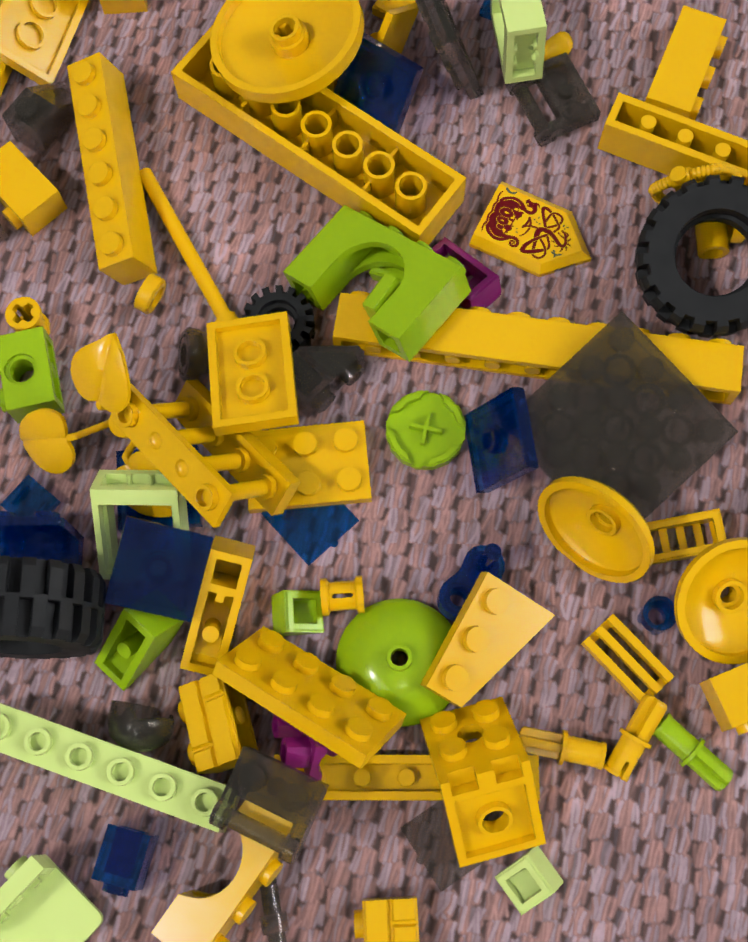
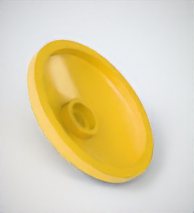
[537,476,655,583]
[674,537,748,664]

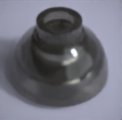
[178,327,209,382]

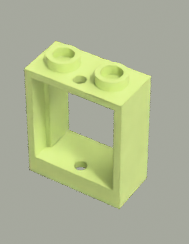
[490,0,547,84]
[89,470,191,583]

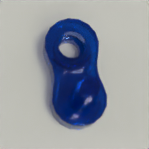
[437,543,505,621]

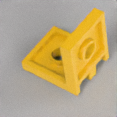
[419,697,546,868]

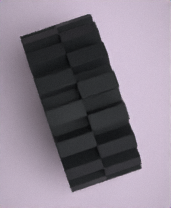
[242,285,316,359]

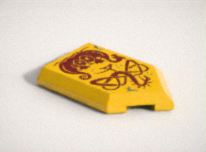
[469,181,592,277]

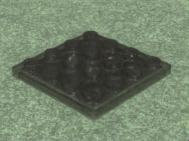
[499,311,738,519]

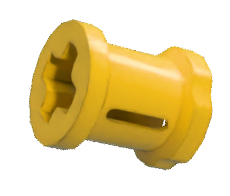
[5,297,51,335]
[320,575,365,616]

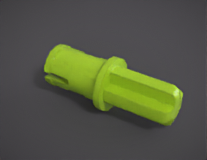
[652,713,734,791]

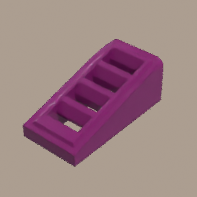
[432,237,501,309]

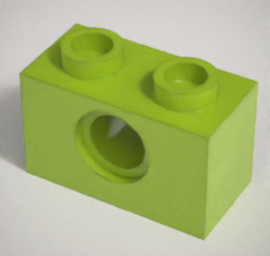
[0,326,65,423]

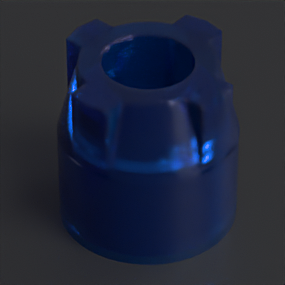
[637,596,676,635]

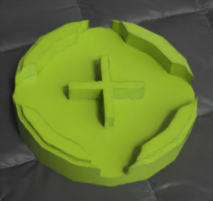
[386,390,466,470]

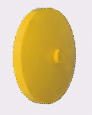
[210,0,364,104]

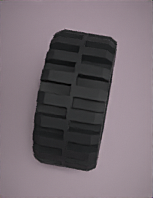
[634,175,748,338]
[0,556,107,659]

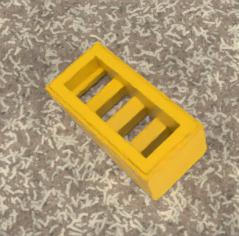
[646,508,726,565]

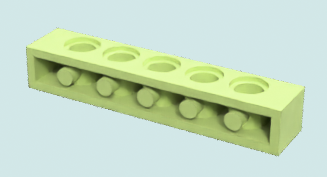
[0,703,241,833]

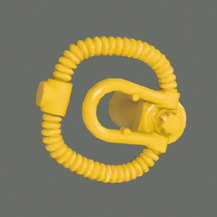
[648,163,743,259]

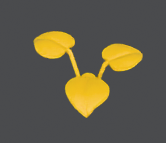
[19,333,172,518]

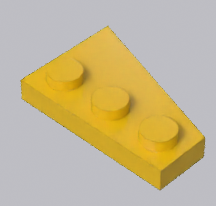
[420,572,555,708]

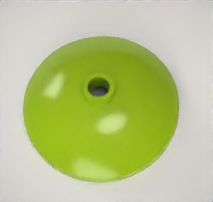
[336,598,451,727]

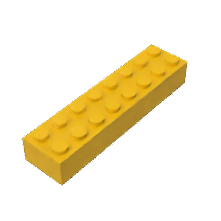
[171,25,466,245]

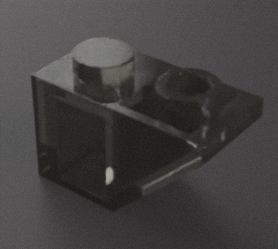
[293,346,365,418]

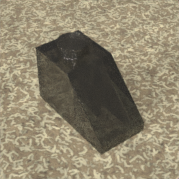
[2,82,75,158]

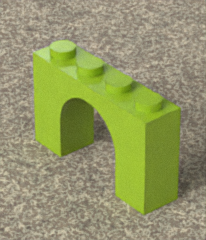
[283,205,471,362]

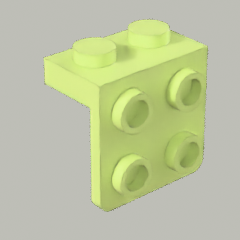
[0,854,103,942]

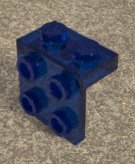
[0,510,84,565]

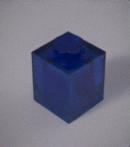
[91,824,159,897]

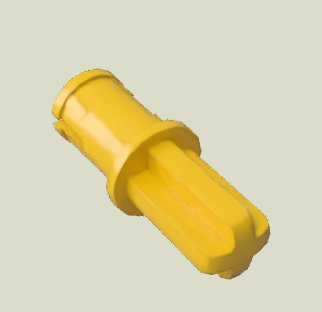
[603,694,667,782]
[519,726,607,770]

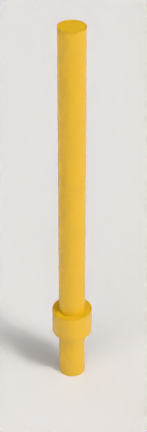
[140,168,239,322]

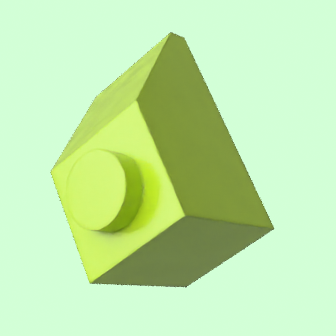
[94,588,187,691]

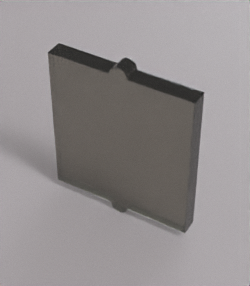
[401,801,489,892]

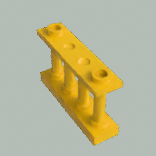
[110,379,301,528]

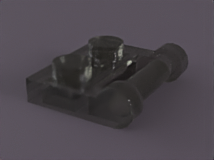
[505,52,601,147]
[209,746,329,865]

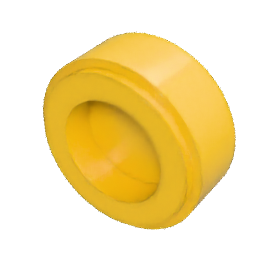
[134,273,167,314]

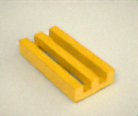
[581,614,675,704]

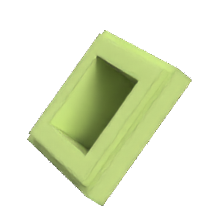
[495,846,563,915]

